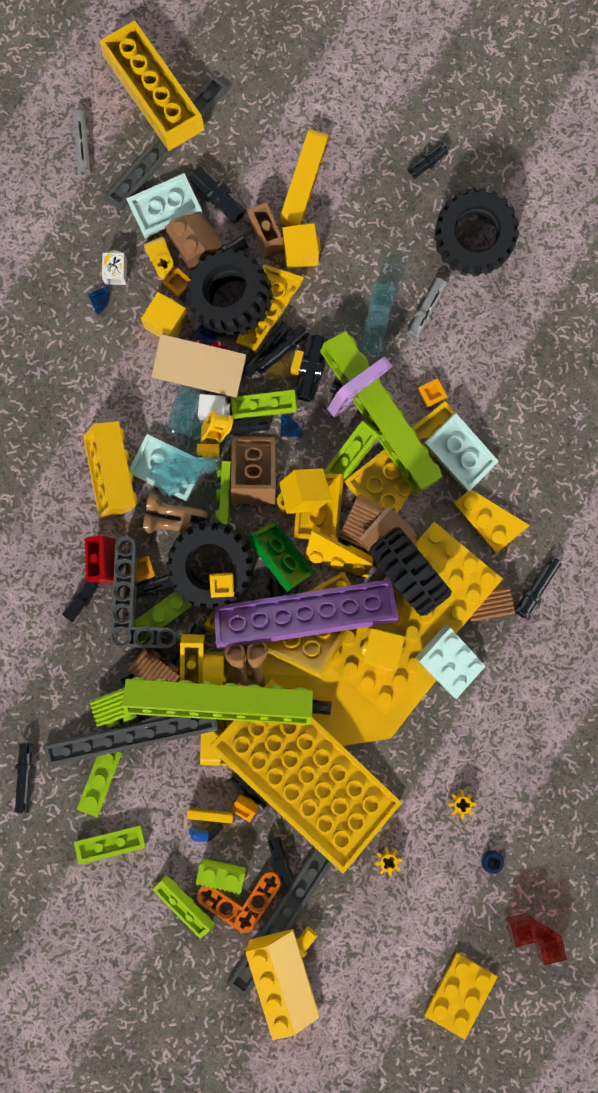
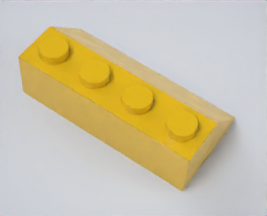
[83,421,137,520]
[245,929,320,1040]

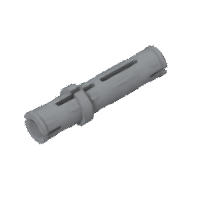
[72,110,91,176]
[406,278,448,340]

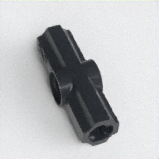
[189,166,247,224]
[296,335,328,402]

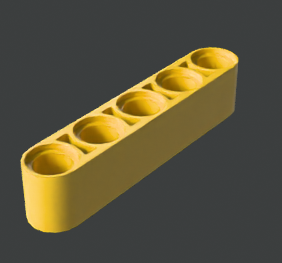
[279,129,330,227]

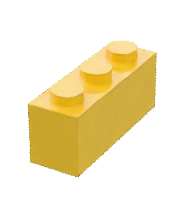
[180,634,205,684]

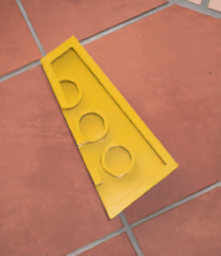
[236,264,304,351]

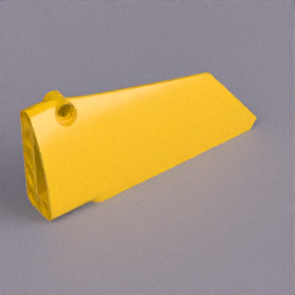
[200,651,437,768]

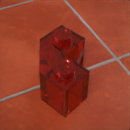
[505,913,567,965]

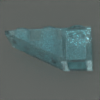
[359,282,396,356]
[168,384,203,437]
[148,457,221,496]

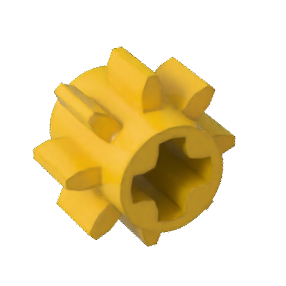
[447,789,477,819]
[374,846,403,877]

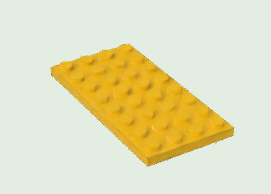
[330,522,503,715]
[209,679,402,874]

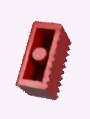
[84,535,116,585]

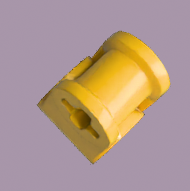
[143,236,175,280]
[200,410,233,445]

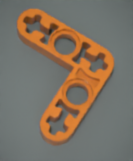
[197,871,281,933]

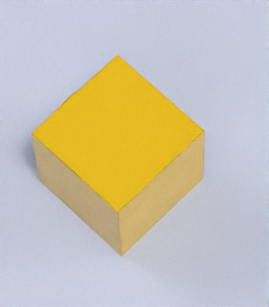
[282,223,321,269]
[141,292,189,338]
[279,468,331,514]
[362,628,405,672]

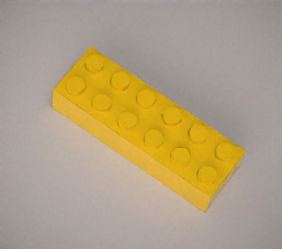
[99,20,204,151]

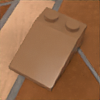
[231,436,276,505]

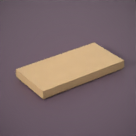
[151,334,247,398]

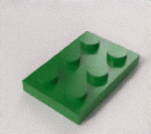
[246,521,315,592]

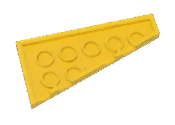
[344,401,455,514]
[204,609,350,679]

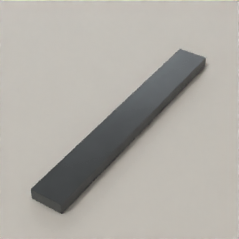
[104,75,229,211]
[43,716,220,767]
[227,848,332,998]

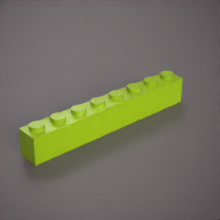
[320,331,443,496]
[123,677,313,725]

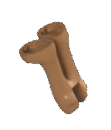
[143,493,208,534]
[224,641,268,687]

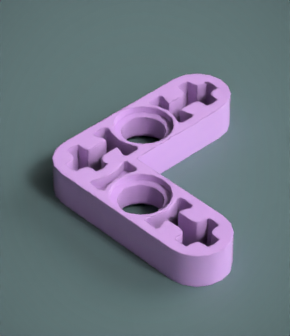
[327,357,392,418]

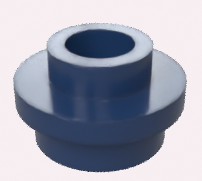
[481,850,504,874]

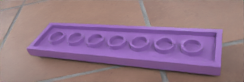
[214,580,398,650]

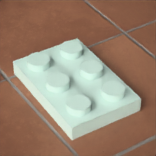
[126,173,202,238]
[423,413,499,492]
[129,434,206,502]
[415,624,486,699]

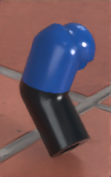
[189,822,224,842]

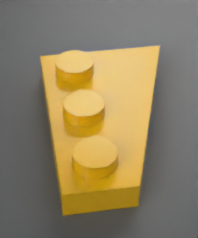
[305,525,373,578]

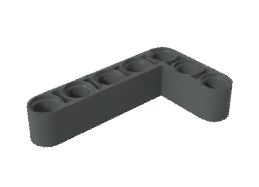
[111,536,179,649]

